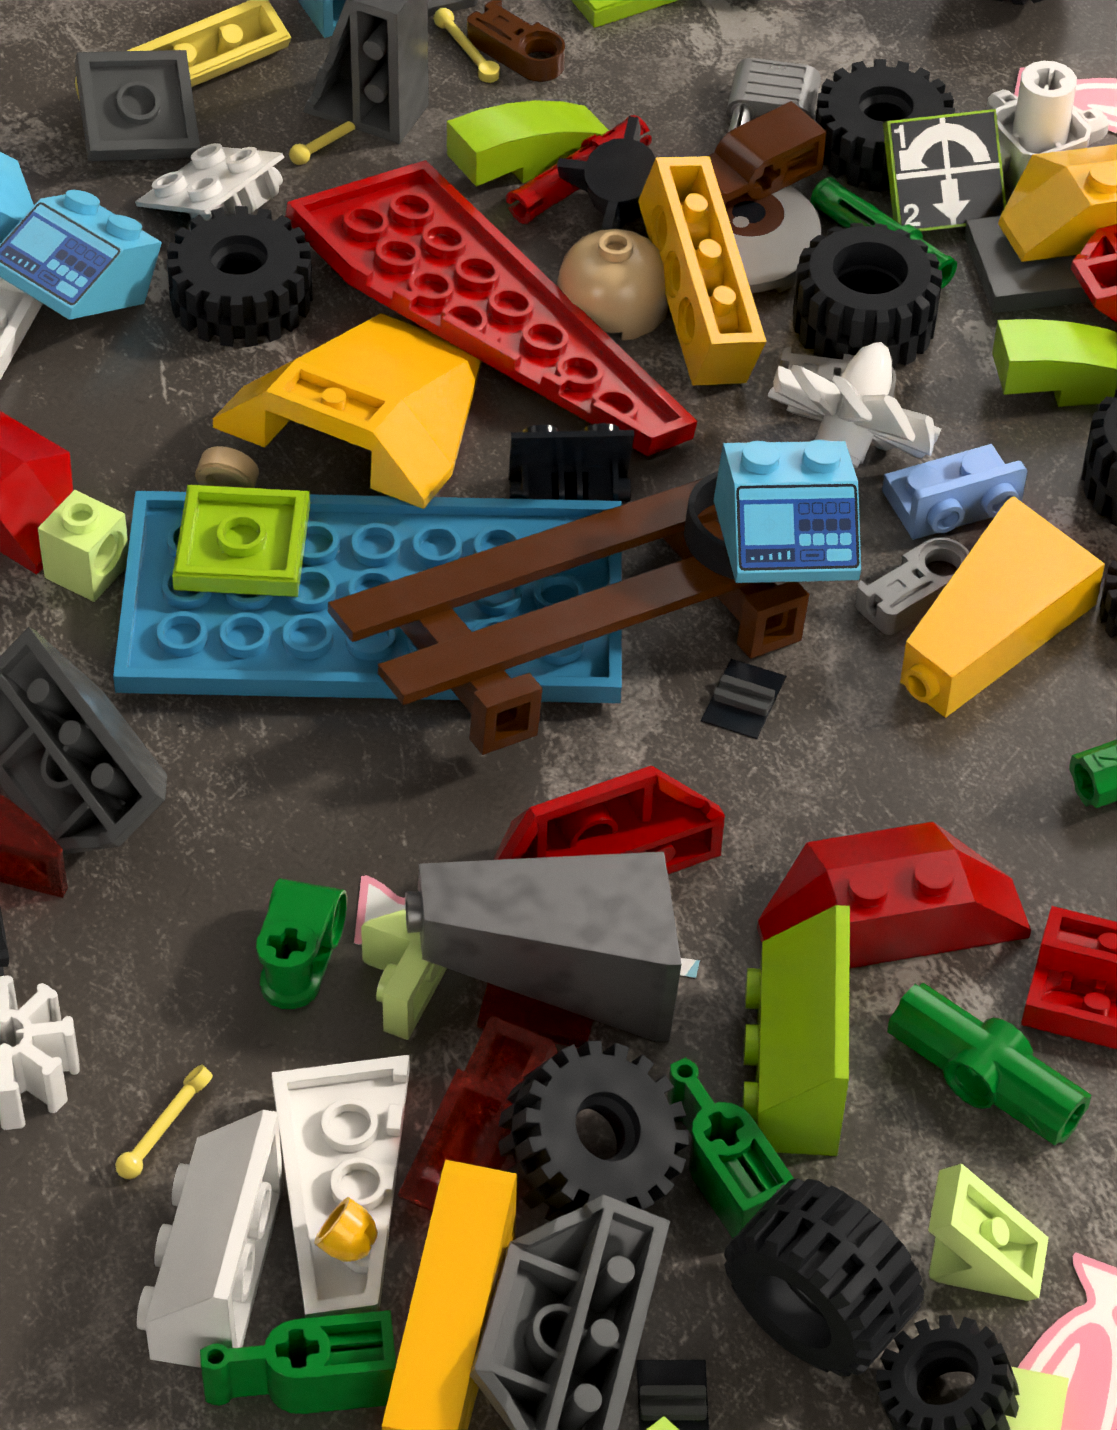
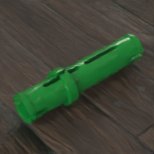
[810,177,957,289]

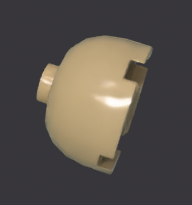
[557,229,668,340]

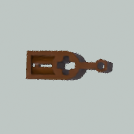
[708,101,826,205]

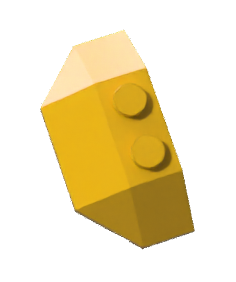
[998,144,1117,262]

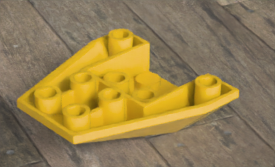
[213,313,482,509]

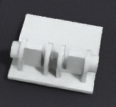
[135,143,284,231]

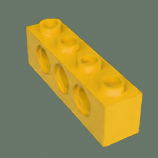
[638,156,767,386]

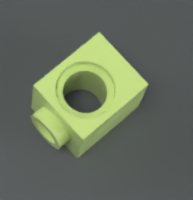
[38,490,129,602]

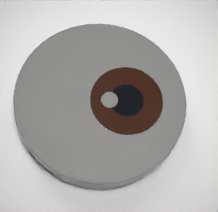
[725,185,821,293]

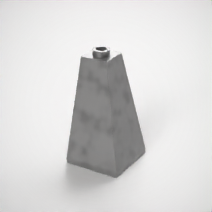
[405,852,682,1042]

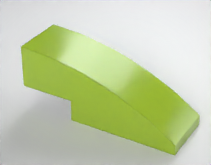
[447,100,609,187]
[992,319,1117,407]

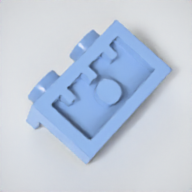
[882,444,1027,540]

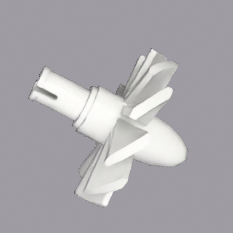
[768,342,941,468]

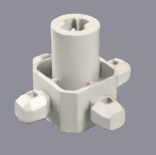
[986,61,1109,192]

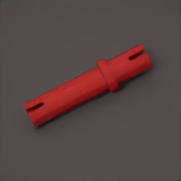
[506,115,652,224]

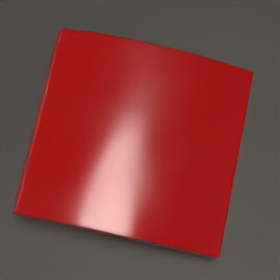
[1021,906,1117,1049]

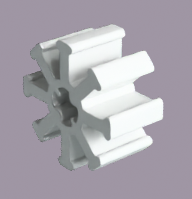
[0,975,80,1130]

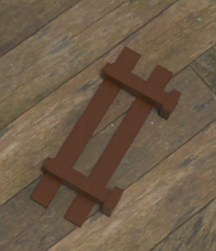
[328,478,810,755]

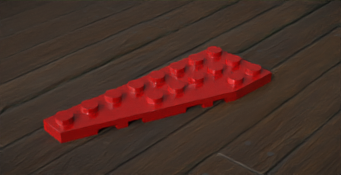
[285,160,698,456]

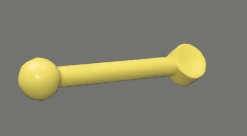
[433,8,500,83]
[289,121,355,165]
[115,1065,213,1180]

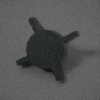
[557,116,655,230]

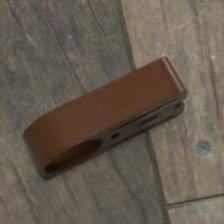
[467,0,565,82]

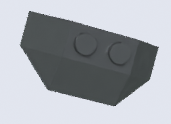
[0,627,167,856]
[470,1195,670,1430]

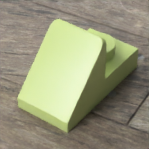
[361,909,447,1040]
[928,1164,1049,1301]

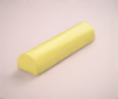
[75,0,292,101]

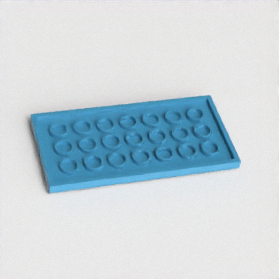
[113,491,622,703]

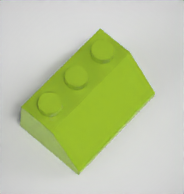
[742,905,850,1156]

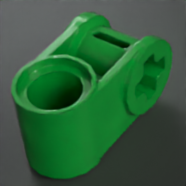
[256,878,347,1009]

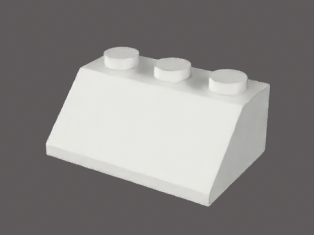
[137,1110,284,1368]

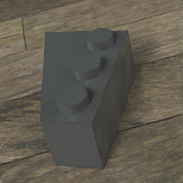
[303,0,429,144]

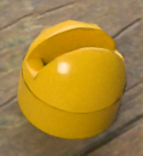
[314,1197,378,1262]

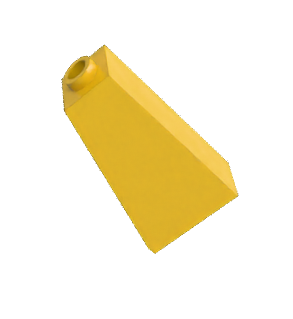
[900,496,1105,718]
[382,1159,517,1430]

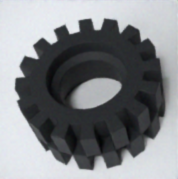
[876,1315,1020,1430]

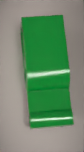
[667,1057,794,1239]
[200,1310,396,1414]

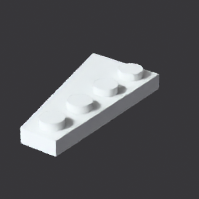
[272,1055,410,1318]

